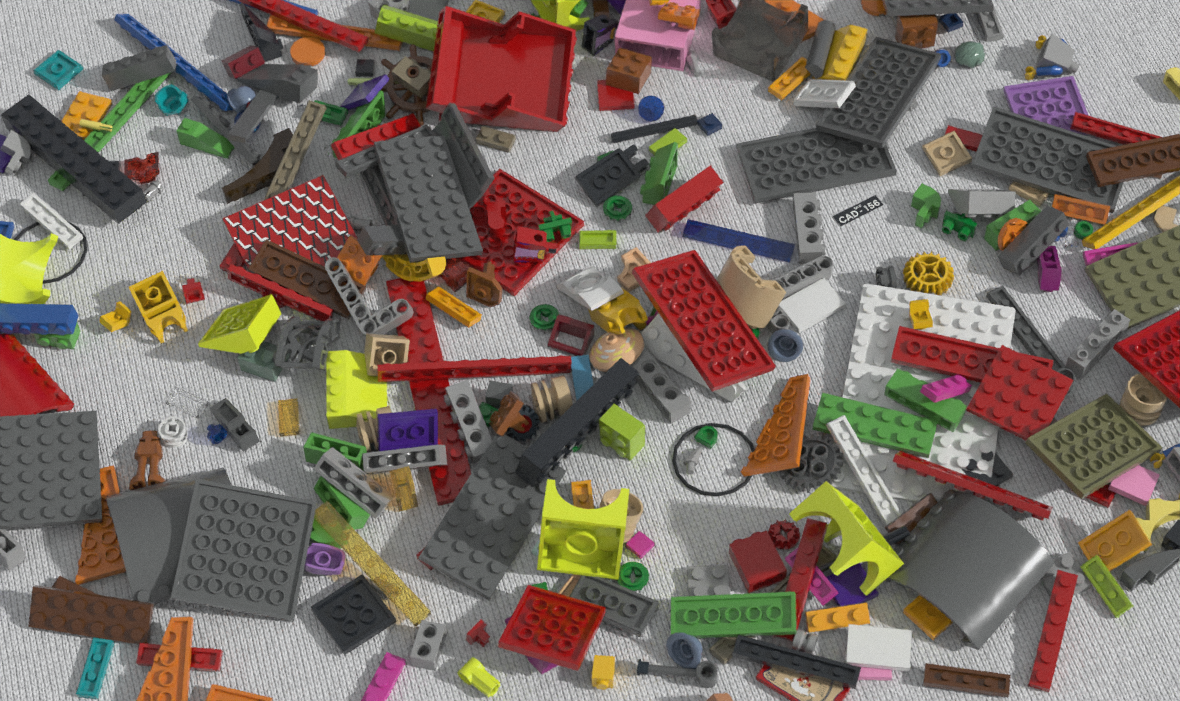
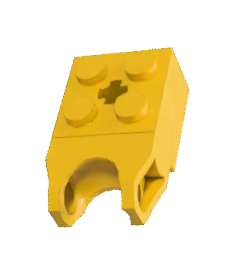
[129,271,188,344]
[588,287,648,335]

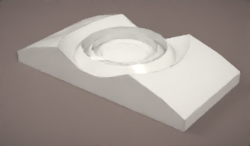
[556,266,624,311]

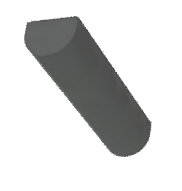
[805,20,835,79]

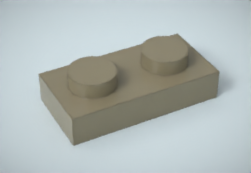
[476,126,516,153]

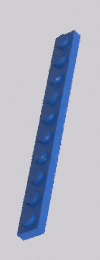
[114,14,233,112]

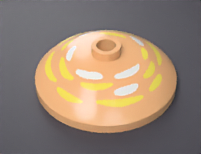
[589,327,644,372]

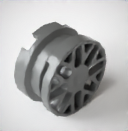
[876,265,897,288]

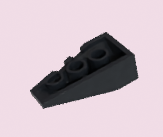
[239,3,283,62]

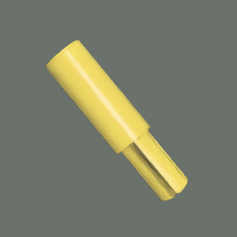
[80,119,113,132]

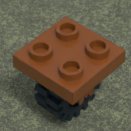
[489,391,540,442]

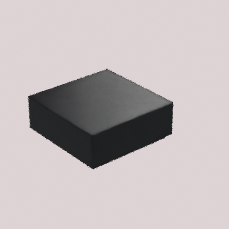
[355,59,375,77]

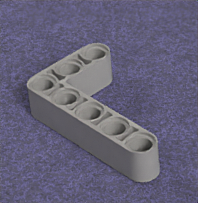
[766,256,833,334]
[325,258,413,337]

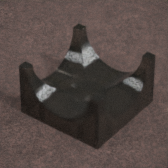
[711,0,808,82]

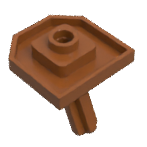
[466,262,502,308]

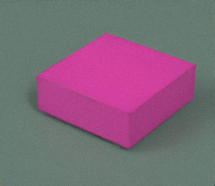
[626,531,655,559]

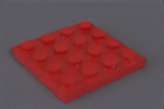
[966,345,1073,441]
[498,585,606,671]

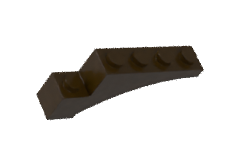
[222,128,293,204]

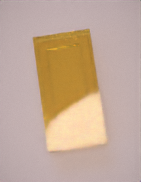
[278,398,300,437]

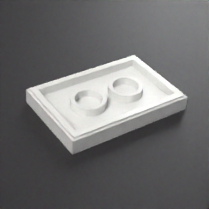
[793,79,856,108]
[779,278,846,333]
[846,624,912,671]

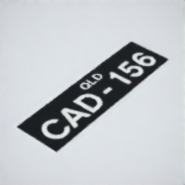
[833,195,884,226]

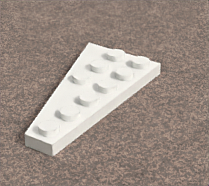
[641,313,747,402]

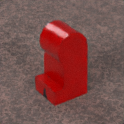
[487,201,506,238]

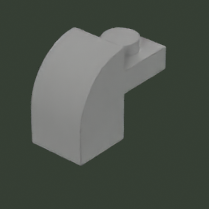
[0,130,31,175]

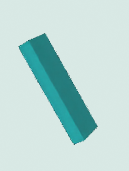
[76,638,114,700]

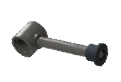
[637,659,718,688]

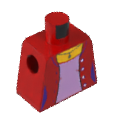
[513,226,557,263]

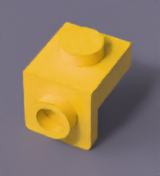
[909,299,933,330]
[99,301,131,332]

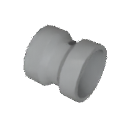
[792,629,818,654]

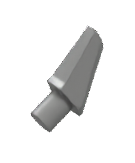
[686,51,700,77]
[683,447,703,474]

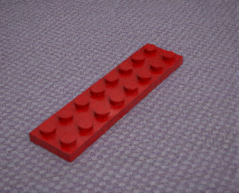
[891,326,1054,383]
[893,451,1053,520]

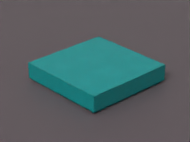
[33,50,84,91]

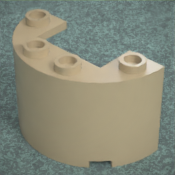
[716,246,786,329]

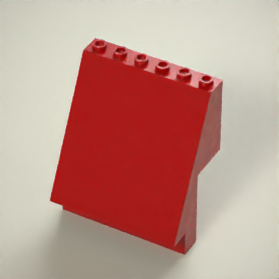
[426,6,577,132]

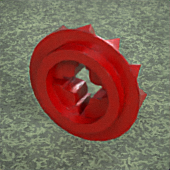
[768,519,800,550]

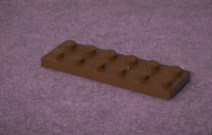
[1086,134,1180,187]
[248,239,366,320]
[28,585,154,645]

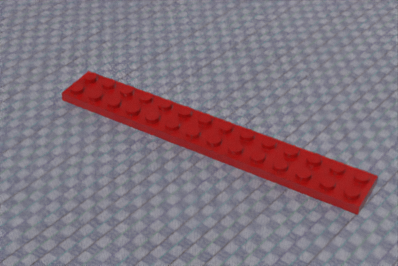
[386,278,471,506]

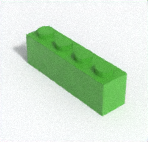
[884,368,967,432]

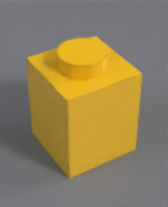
[592,655,616,690]

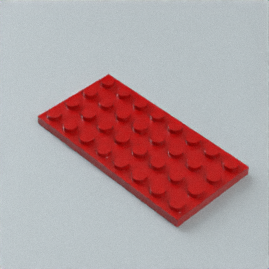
[631,250,776,392]

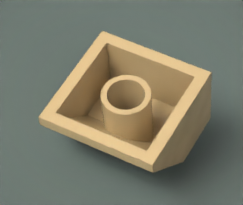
[364,333,410,376]

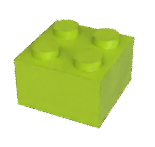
[599,404,645,461]

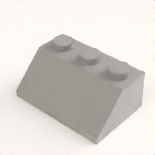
[948,189,1016,217]

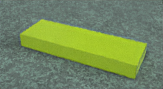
[1080,555,1134,618]

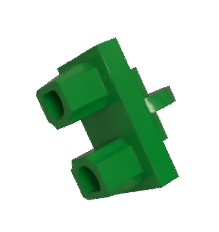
[538,211,572,242]
[942,211,977,242]

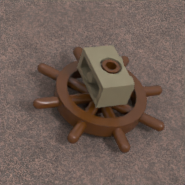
[381,44,433,126]

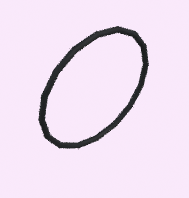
[14,221,87,284]
[672,423,755,497]

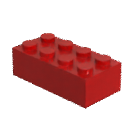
[645,165,724,233]

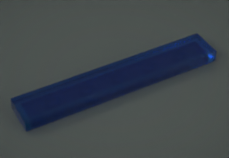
[683,219,795,262]

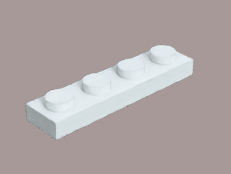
[20,192,83,250]

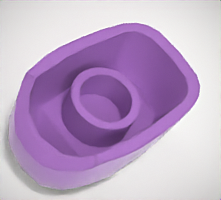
[304,543,346,576]

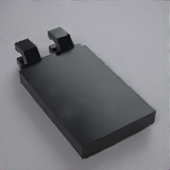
[575,144,649,207]

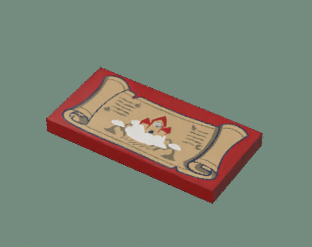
[756,645,850,701]

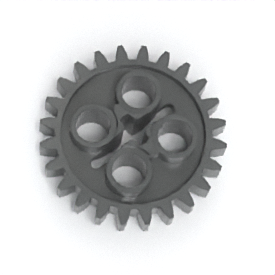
[779,434,843,493]

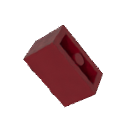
[221,45,265,79]

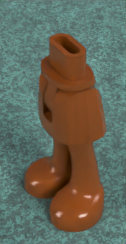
[129,430,166,491]

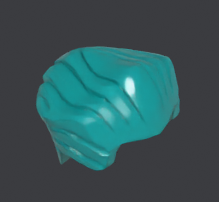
[155,84,189,116]

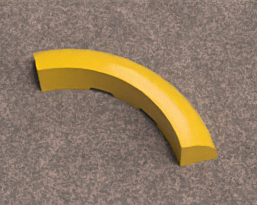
[382,254,446,281]

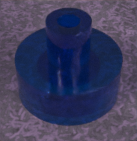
[207,424,227,444]

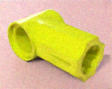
[457,657,501,698]

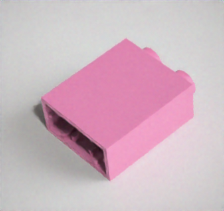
[615,0,701,71]

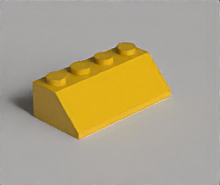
[812,24,867,81]

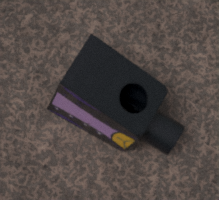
[582,14,619,56]

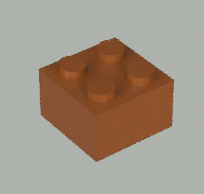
[895,14,938,48]
[606,48,652,94]

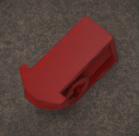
[706,0,739,30]

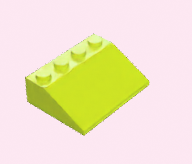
[198,294,282,354]
[326,350,387,429]

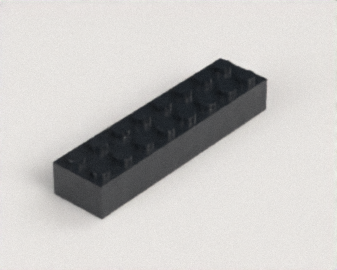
[515,358,639,488]

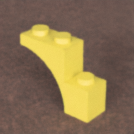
[1136,498,1180,552]

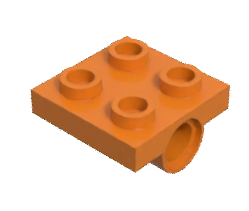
[658,2,700,30]
[333,235,383,285]

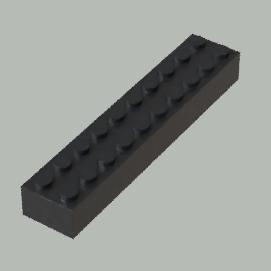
[1,94,147,224]

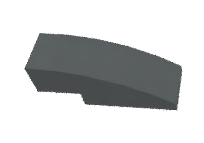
[210,398,260,452]
[1120,549,1180,591]

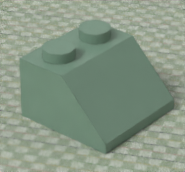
[237,341,291,382]

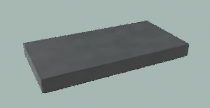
[569,575,658,637]

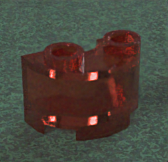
[124,152,160,184]
[437,258,470,292]

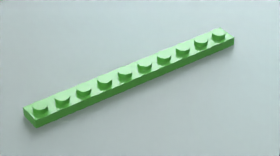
[48,72,172,191]

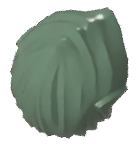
[955,41,985,69]

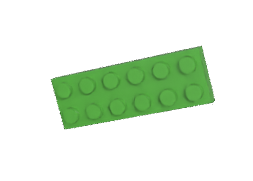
[812,393,938,458]
[671,592,797,638]

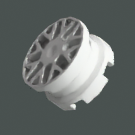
[158,416,188,448]

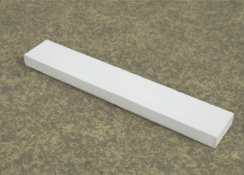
[826,415,902,527]

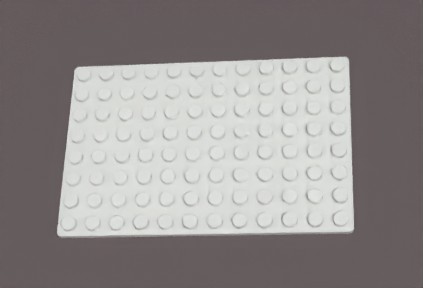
[831,284,1016,502]

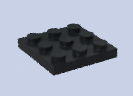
[311,574,397,655]

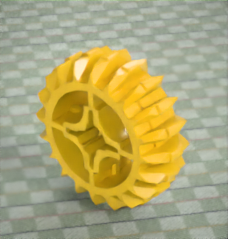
[903,251,954,296]

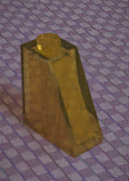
[389,466,418,512]

